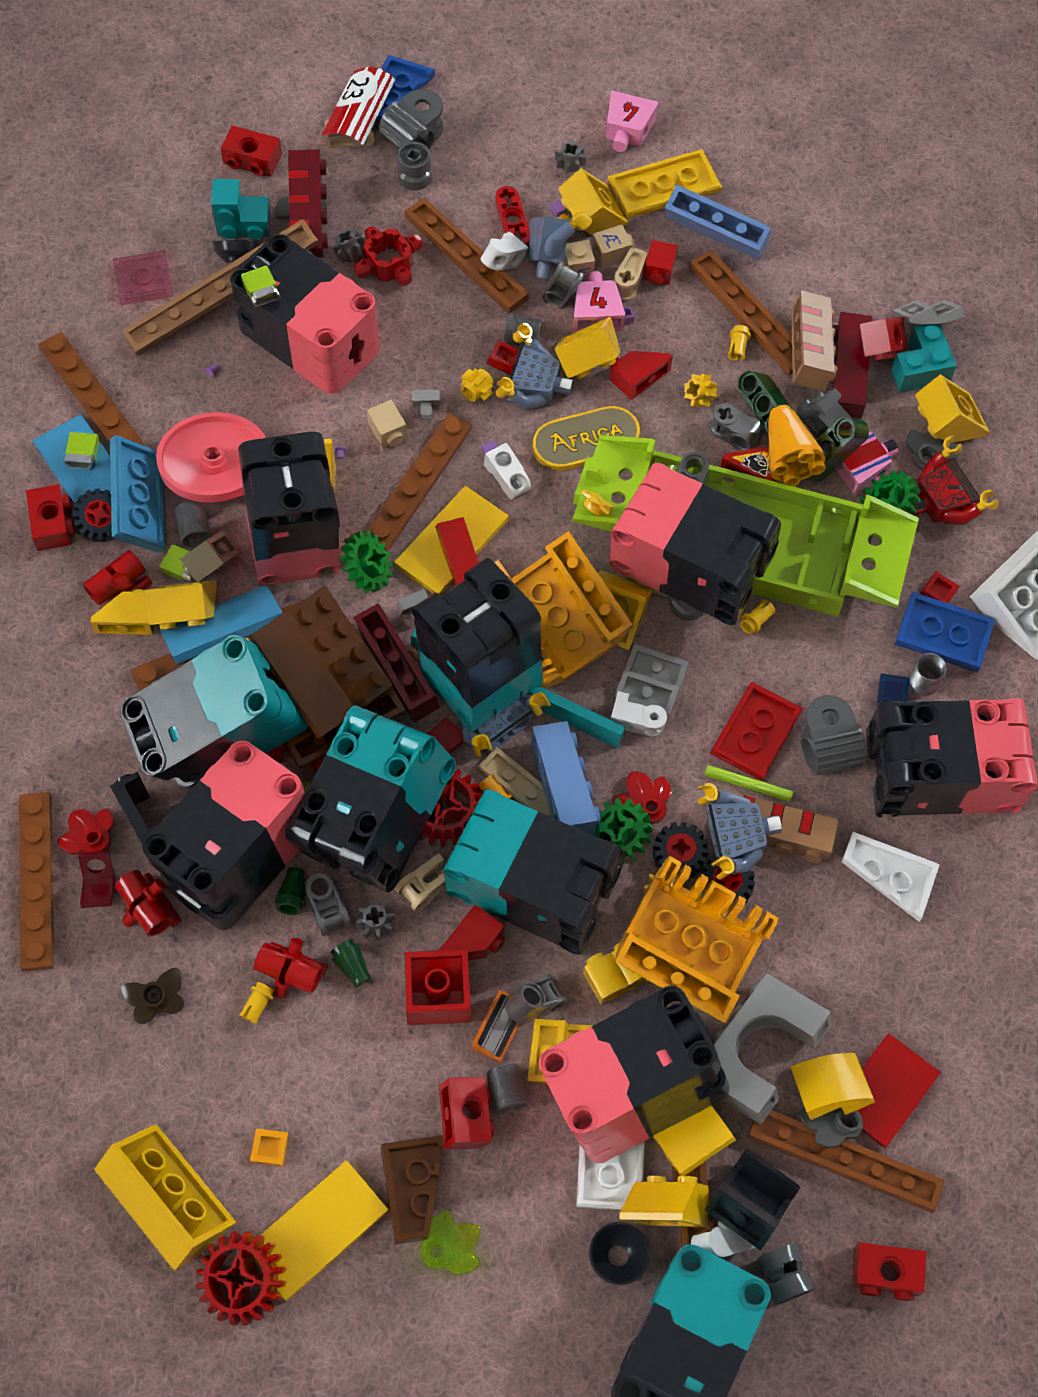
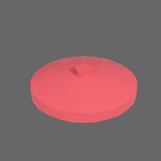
[156,412,266,503]

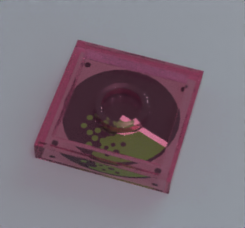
[113,250,174,305]

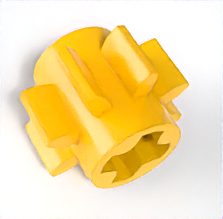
[460,368,493,402]
[684,373,718,408]

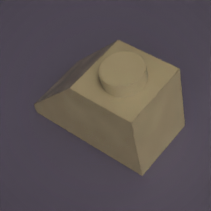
[180,530,241,583]

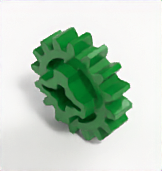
[860,470,921,513]
[339,530,393,593]
[595,798,653,864]

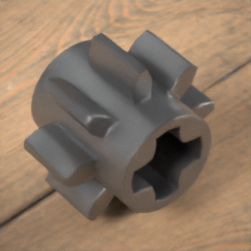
[555,141,586,174]
[332,229,365,262]
[356,900,395,941]

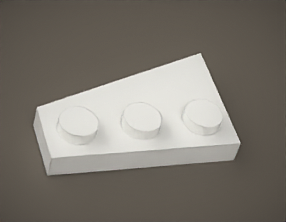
[842,832,940,922]

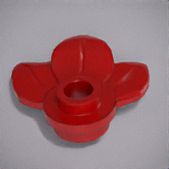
[612,771,672,824]
[57,808,115,854]

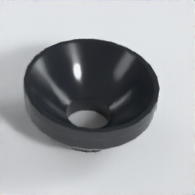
[213,239,261,263]
[589,1222,650,1285]

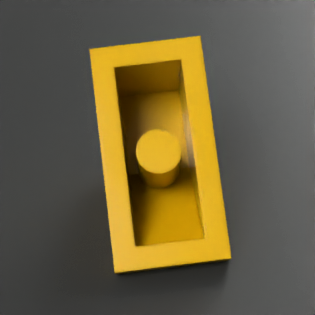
[90,589,154,635]

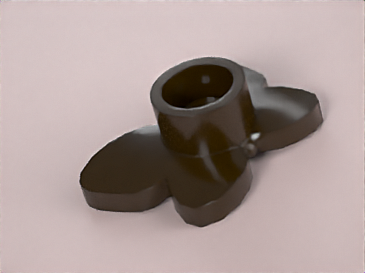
[121,967,184,1024]

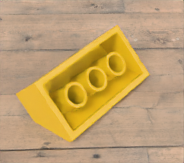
[94,1124,236,1271]

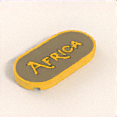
[533,406,640,471]

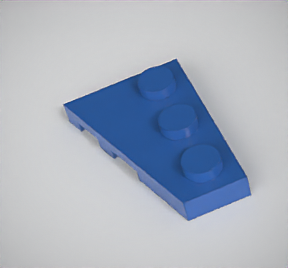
[375,55,435,123]

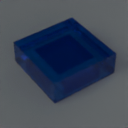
[876,673,910,704]

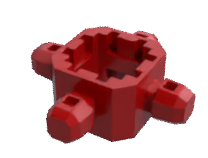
[353,226,422,286]

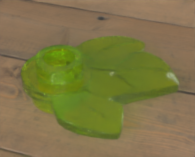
[420,1210,481,1274]

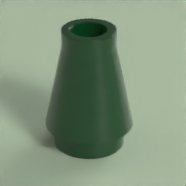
[275,867,305,915]
[331,938,371,988]

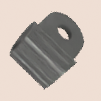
[379,89,443,149]
[800,695,866,775]

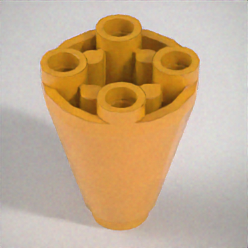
[768,405,826,486]

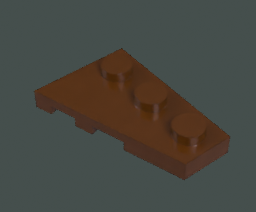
[380,1135,444,1245]

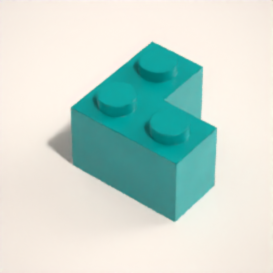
[211,179,271,239]
[891,324,957,393]

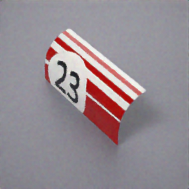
[321,67,395,145]

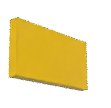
[607,149,722,219]
[394,485,509,595]
[251,1160,389,1302]

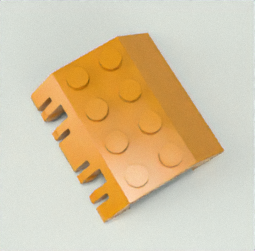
[510,531,634,689]
[614,856,779,1023]

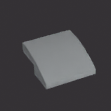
[893,300,965,325]
[615,644,689,715]

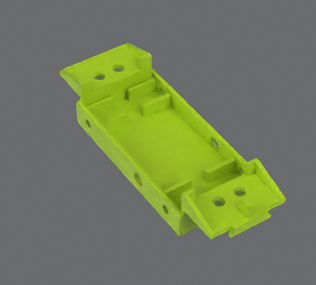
[572,435,919,617]

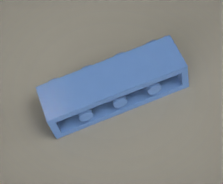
[665,185,771,260]
[530,721,601,836]

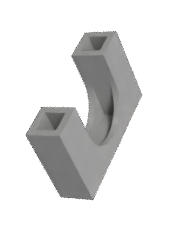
[709,973,832,1125]

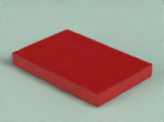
[710,682,803,781]
[857,1033,941,1149]

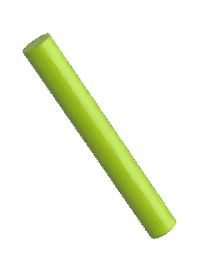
[704,765,794,802]

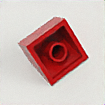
[405,949,471,1025]

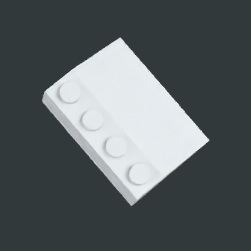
[970,531,1038,660]

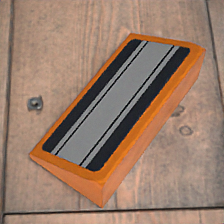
[472,989,520,1063]

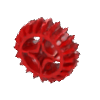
[419,769,483,848]
[195,1231,287,1326]

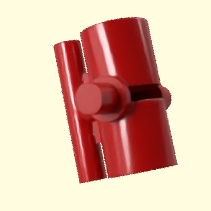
[82,550,153,609]
[115,870,182,937]
[253,938,328,999]

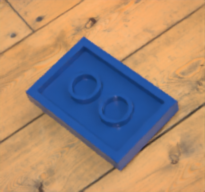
[894,592,995,673]

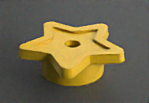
[581,489,613,517]

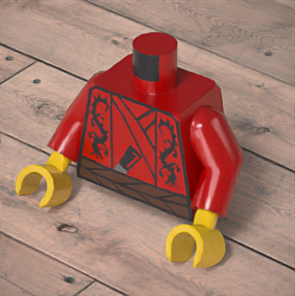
[910,436,999,525]

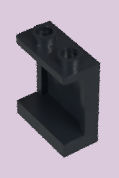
[110,772,164,855]
[704,1149,800,1251]

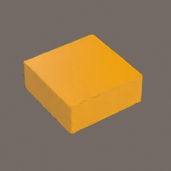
[250,1128,289,1167]

